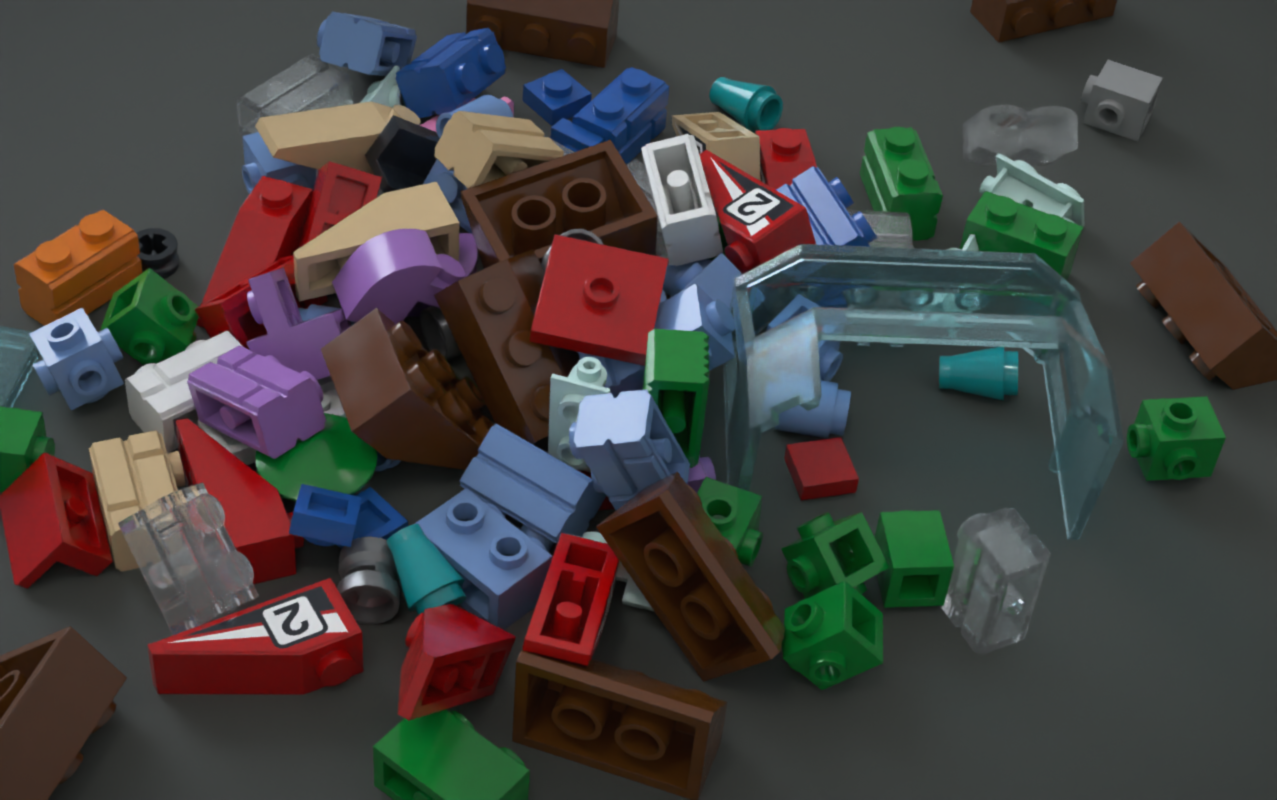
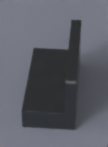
[365,115,440,193]

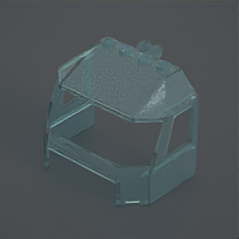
[723,244,1124,540]

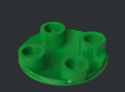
[255,413,377,502]

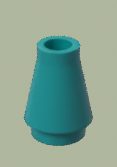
[709,77,783,133]
[939,346,1018,401]
[386,524,467,615]

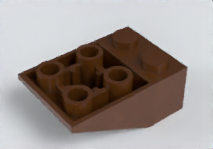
[321,308,494,470]

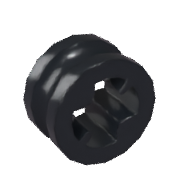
[137,228,179,279]

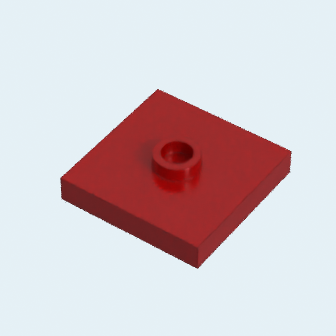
[530,234,669,366]

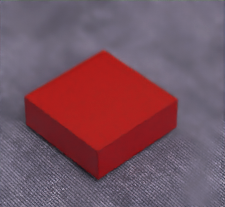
[784,437,859,500]

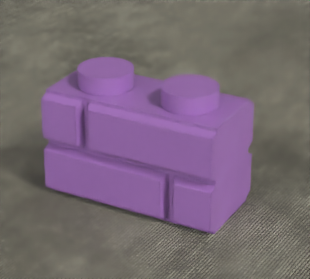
[187,345,326,459]

